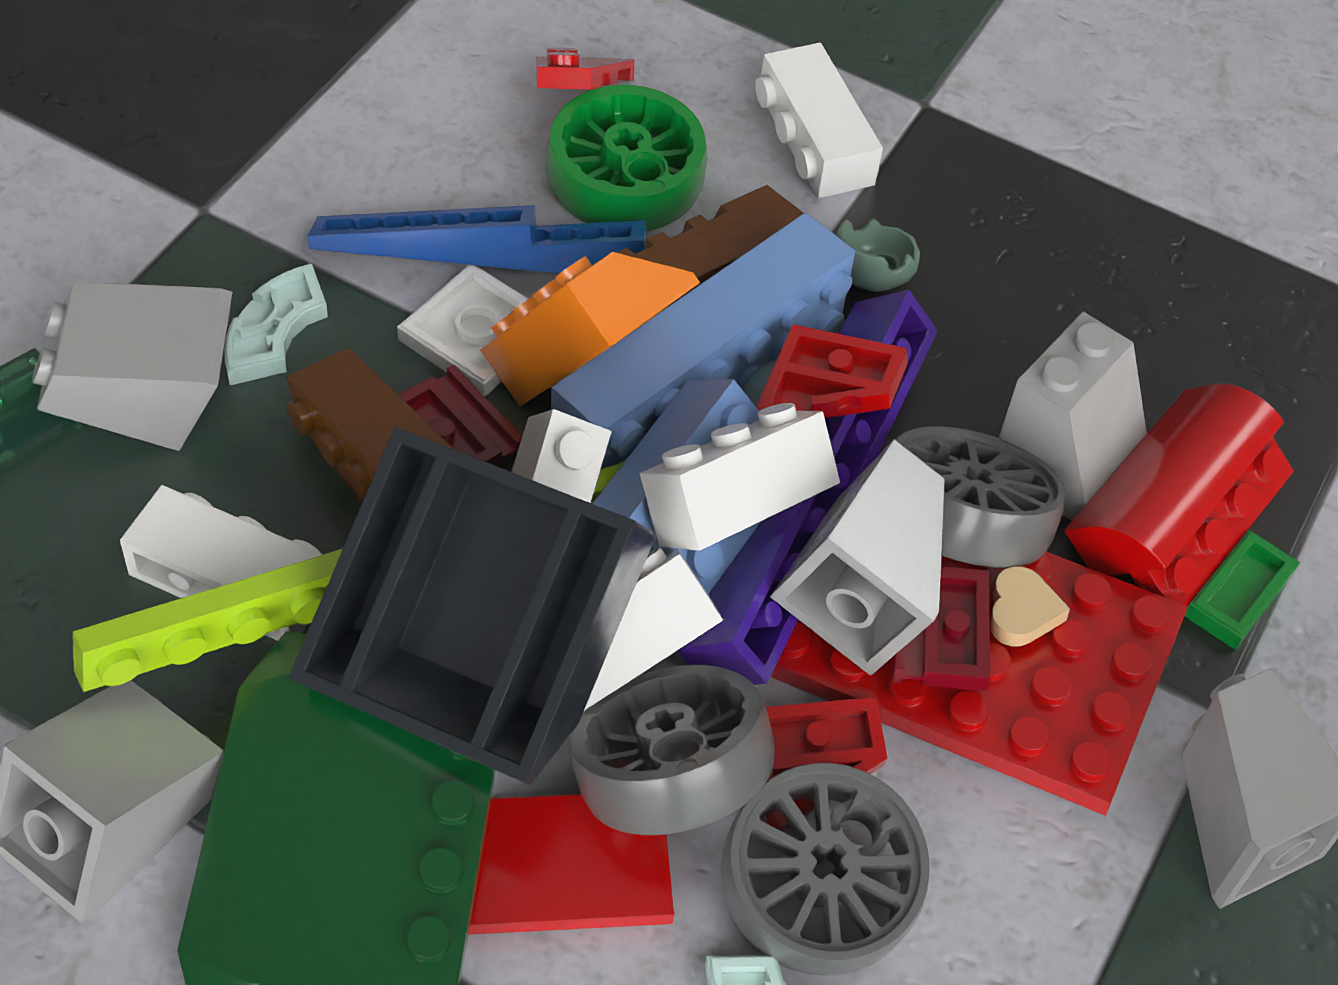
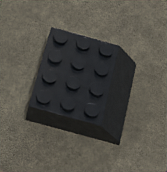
[288,427,657,785]

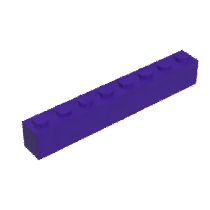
[677,290,938,685]

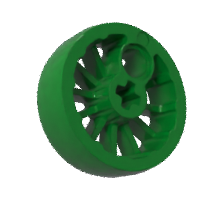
[547,85,707,231]

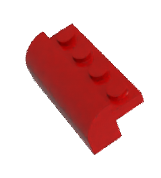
[1064,384,1294,606]

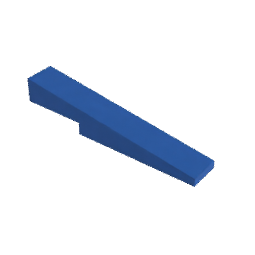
[307,205,647,273]

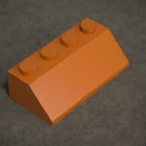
[480,252,700,407]

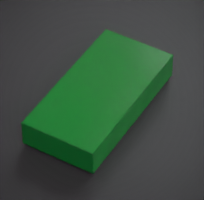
[1185,530,1301,650]

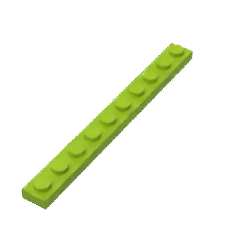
[73,462,624,692]

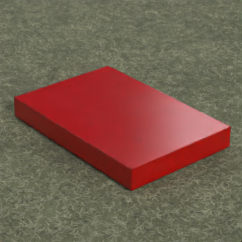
[468,794,674,935]

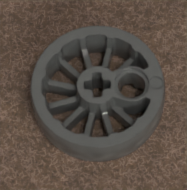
[896,426,1066,568]
[570,665,775,835]
[721,763,930,975]

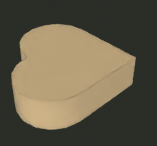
[989,566,1070,646]

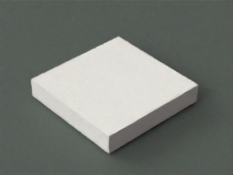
[397,265,528,397]

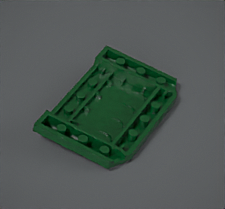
[177,631,496,985]

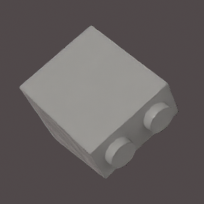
[32,282,233,451]
[999,311,1147,521]
[770,439,945,676]
[1181,668,1338,909]
[0,680,224,924]

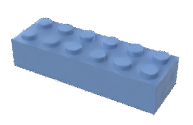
[551,212,855,469]

